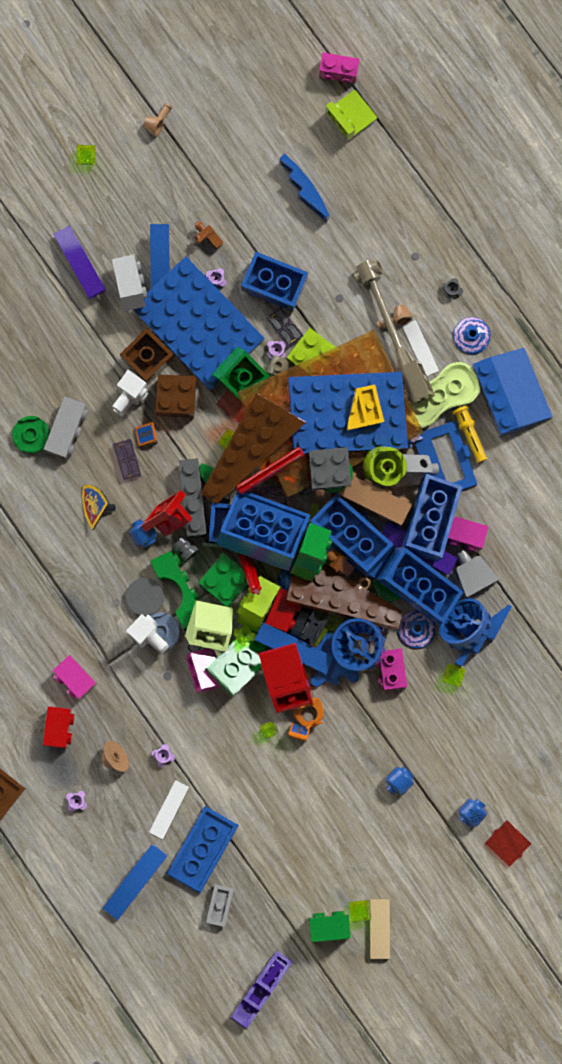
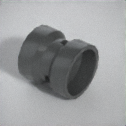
[172,536,199,562]

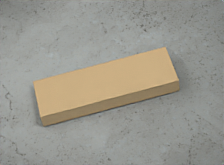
[370,899,390,959]

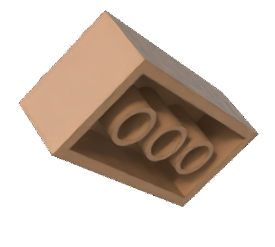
[331,472,412,528]

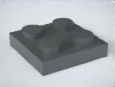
[309,447,351,490]

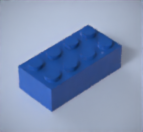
[402,474,463,562]
[310,494,394,577]
[376,547,464,624]

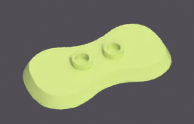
[403,362,480,428]

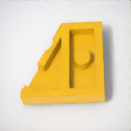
[347,384,384,431]

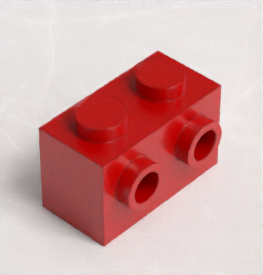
[266,588,302,633]
[43,706,75,749]

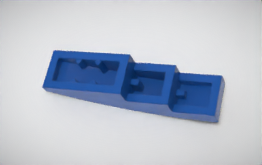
[279,153,329,222]
[150,224,170,288]
[454,604,512,668]
[255,622,335,674]
[103,844,168,920]

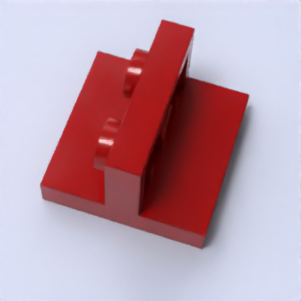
[141,490,192,537]

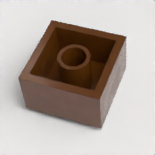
[120,328,174,385]
[156,374,197,418]

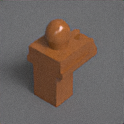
[194,221,223,249]
[325,548,355,577]

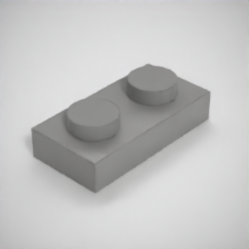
[206,884,234,927]

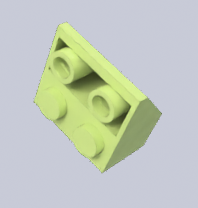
[185,600,233,652]

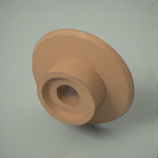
[102,741,129,772]

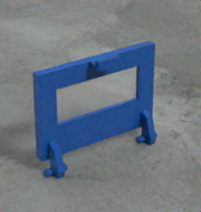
[407,421,477,490]

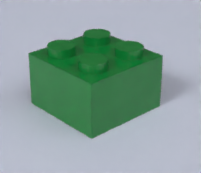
[212,347,270,404]
[290,523,332,582]
[198,553,249,607]
[309,911,351,942]

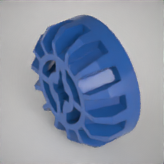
[439,599,491,650]
[332,618,385,672]

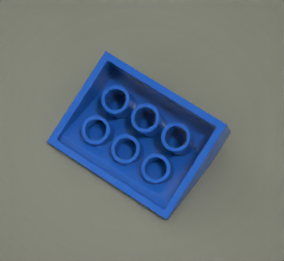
[472,348,553,438]
[217,490,311,571]

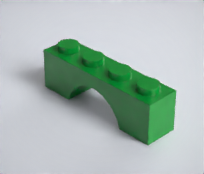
[150,550,198,631]

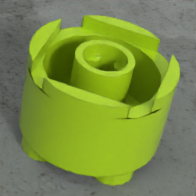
[363,446,407,486]

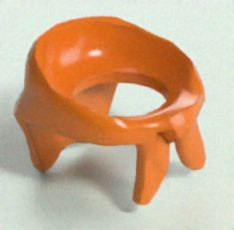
[293,698,324,729]

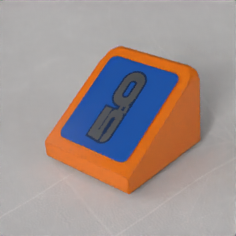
[135,422,158,447]
[288,723,310,742]

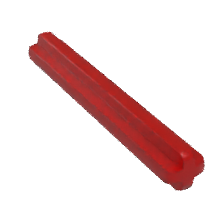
[236,447,304,494]
[238,553,262,595]

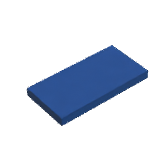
[167,806,239,893]

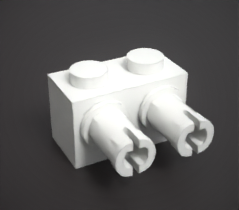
[112,370,149,417]
[126,614,169,655]

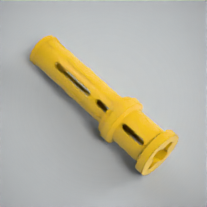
[452,405,488,463]

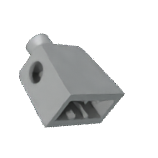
[393,454,439,488]
[455,550,499,599]

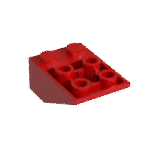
[258,643,313,713]

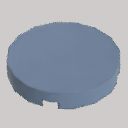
[147,612,181,650]

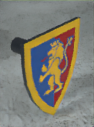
[82,485,116,530]

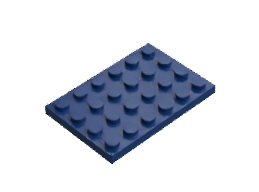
[132,256,265,391]
[288,372,408,454]

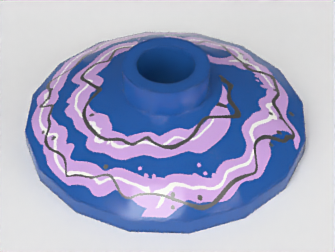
[453,317,491,354]
[398,610,436,648]

